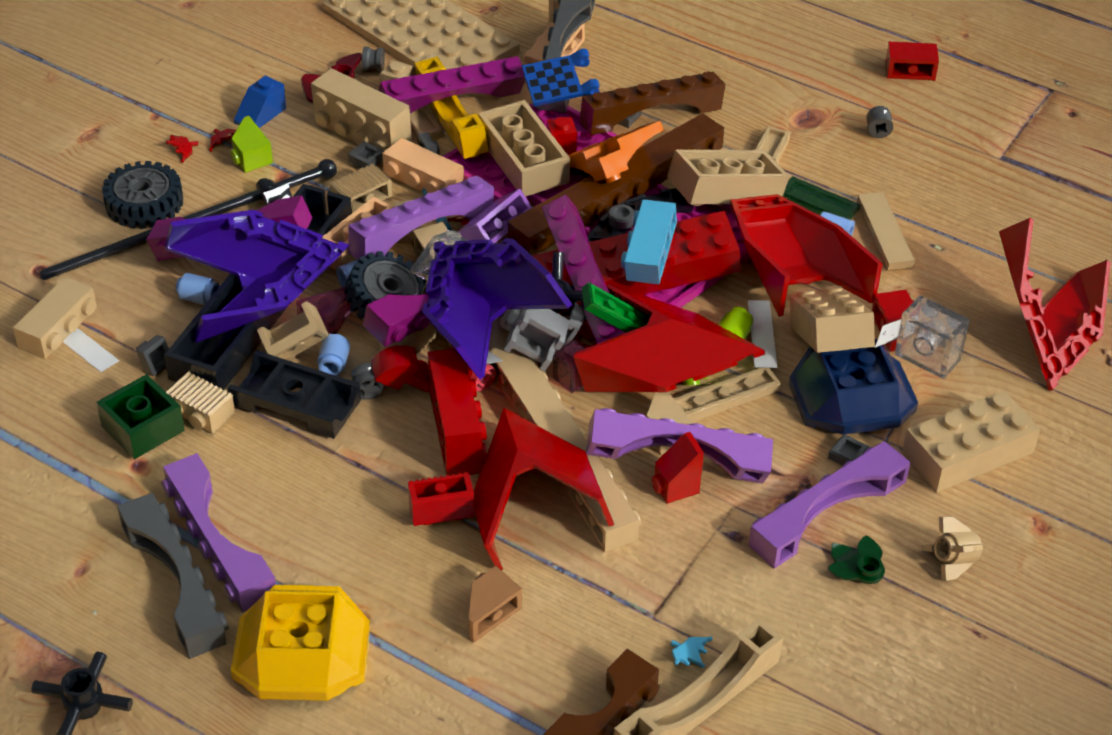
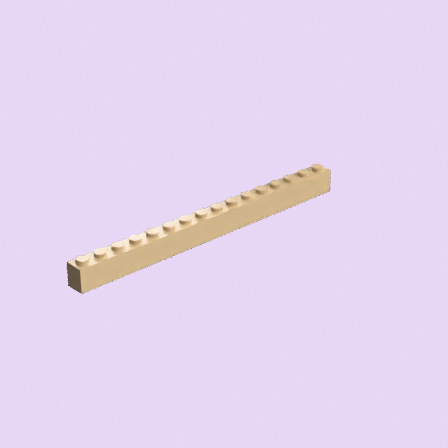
[413,221,641,552]

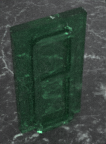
[783,176,861,220]

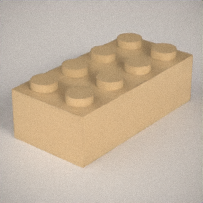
[311,68,412,151]
[478,100,570,196]
[667,150,789,206]
[789,286,875,353]
[902,391,1040,493]

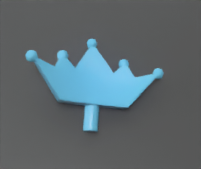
[671,636,713,668]

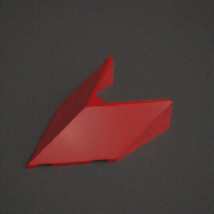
[999,218,1111,391]
[573,283,765,392]
[474,408,615,570]

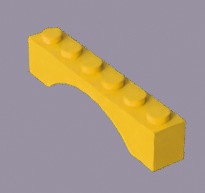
[414,56,489,159]

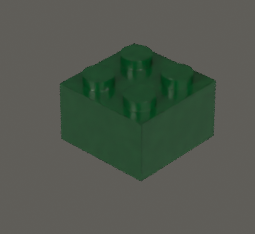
[96,374,185,460]

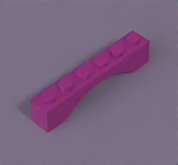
[378,56,525,114]
[146,195,312,261]
[541,195,626,344]
[363,294,432,347]

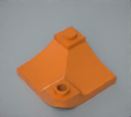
[568,121,664,183]

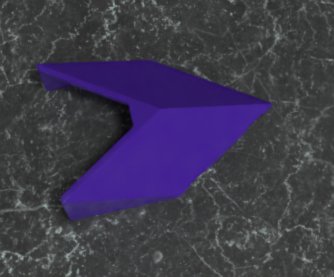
[164,210,349,343]
[422,238,572,380]

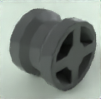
[362,46,385,72]
[866,106,893,138]
[351,363,383,400]

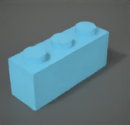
[621,199,677,285]

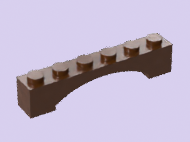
[579,71,726,135]

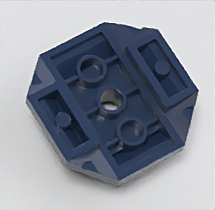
[789,339,918,435]

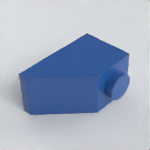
[234,75,286,128]

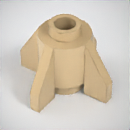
[922,516,983,581]

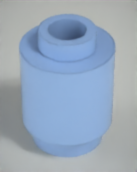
[176,273,220,305]
[317,334,350,376]

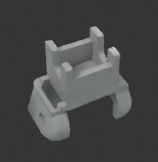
[499,303,586,372]

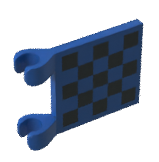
[522,48,600,107]

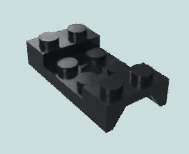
[228,350,361,439]

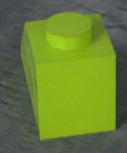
[230,116,273,173]

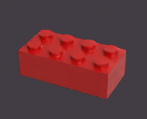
[427,349,487,476]

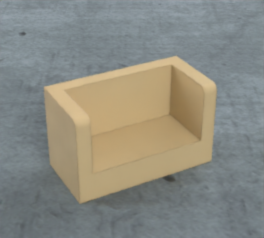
[257,301,329,360]

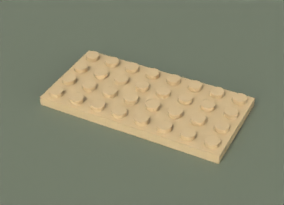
[322,0,520,69]

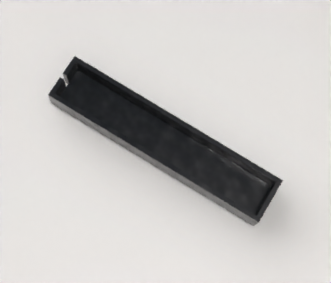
[164,184,352,391]

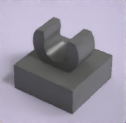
[136,335,169,376]

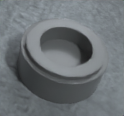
[608,204,635,229]

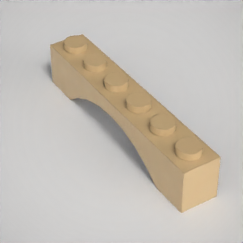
[614,618,783,735]

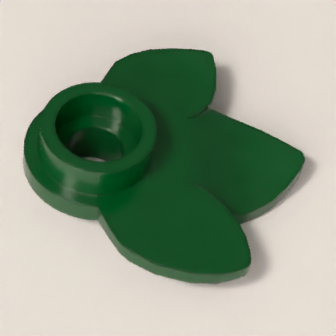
[828,535,885,584]

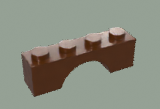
[543,649,660,735]

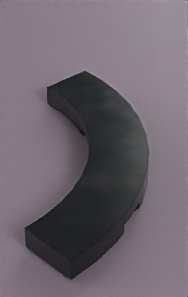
[587,188,693,242]

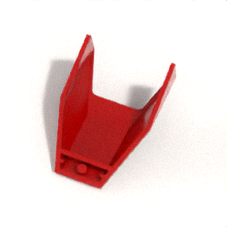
[730,194,883,317]

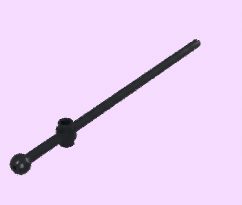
[39,159,337,280]

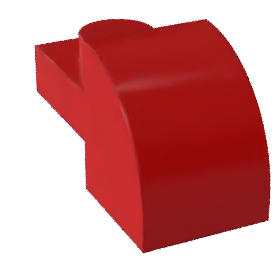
[371,345,429,393]

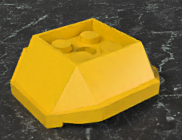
[231,585,370,701]

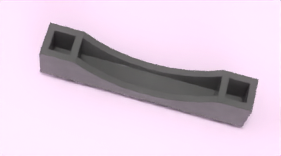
[536,0,596,113]
[117,492,229,659]

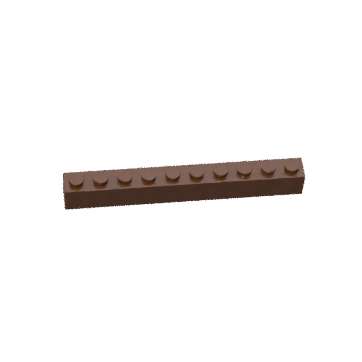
[508,113,724,255]

